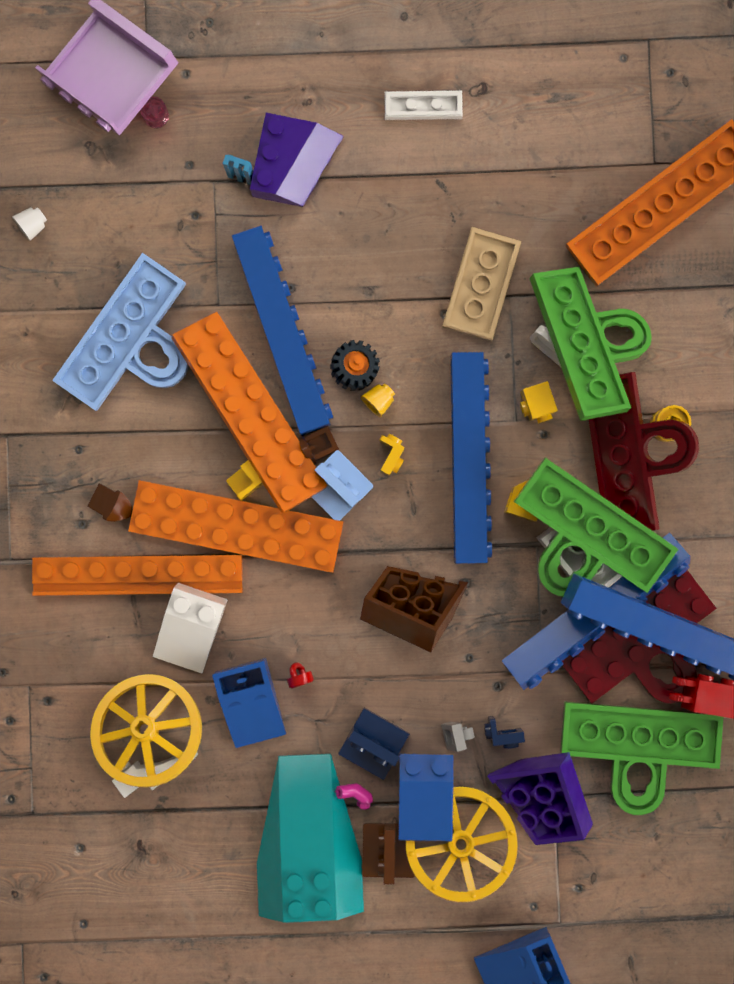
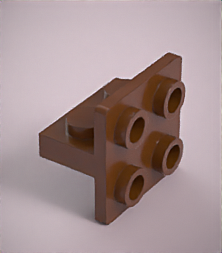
[362,823,416,884]

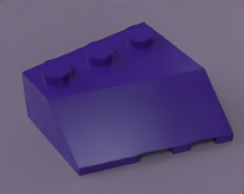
[250,112,344,207]
[487,752,593,845]

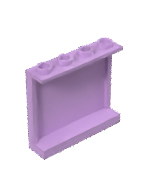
[35,0,178,136]

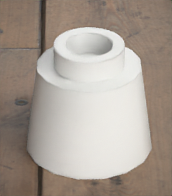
[12,207,47,241]

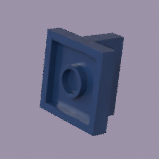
[338,707,410,780]

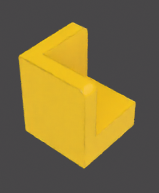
[226,460,263,501]

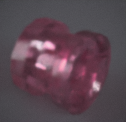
[140,96,169,128]

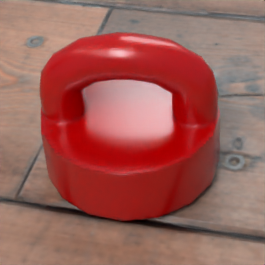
[286,662,314,689]

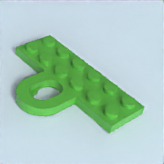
[529,267,652,421]
[514,457,679,596]
[560,701,724,815]

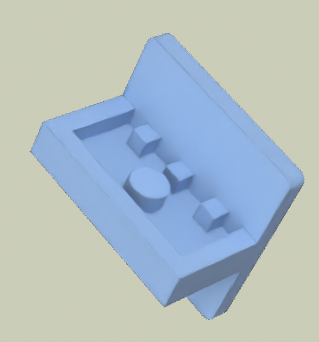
[312,450,373,521]

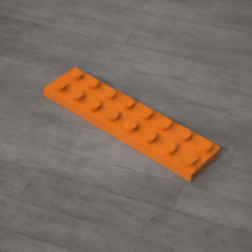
[565,119,734,287]
[171,312,328,514]
[128,480,344,573]

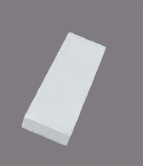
[384,91,463,120]

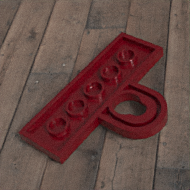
[588,372,699,531]
[562,570,717,704]

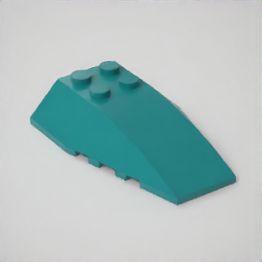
[257,753,364,923]

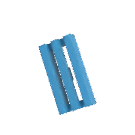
[223,154,253,185]

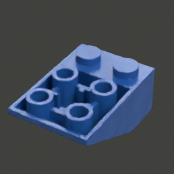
[212,658,286,748]
[474,927,571,984]

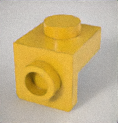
[379,434,405,476]

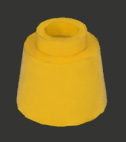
[361,383,395,418]

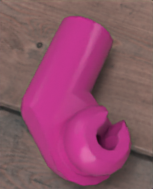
[336,783,373,810]

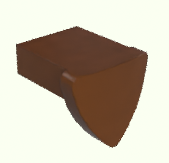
[299,426,339,465]
[87,483,133,522]

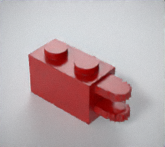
[669,673,734,719]

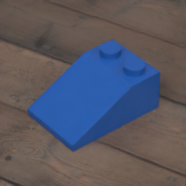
[399,754,453,841]

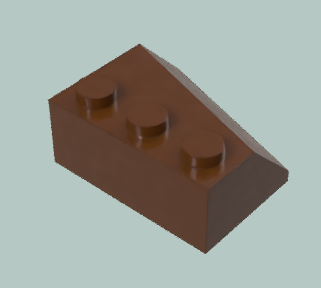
[360,566,468,653]

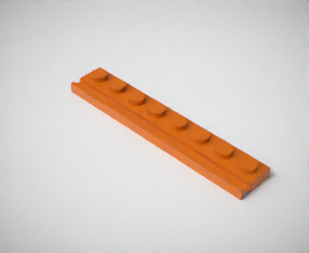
[32,555,243,596]

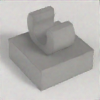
[441,722,475,752]

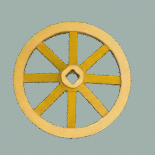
[90,674,202,787]
[405,787,518,902]

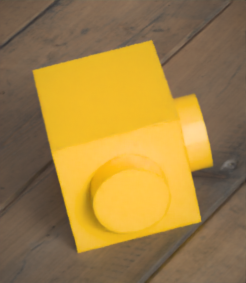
[520,381,558,424]

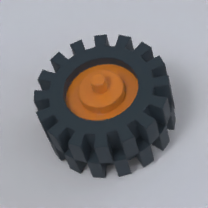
[330,340,380,391]

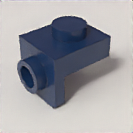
[484,716,525,749]

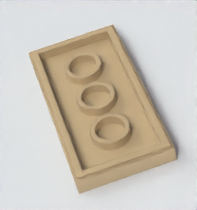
[442,227,521,342]

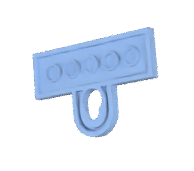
[52,253,189,411]

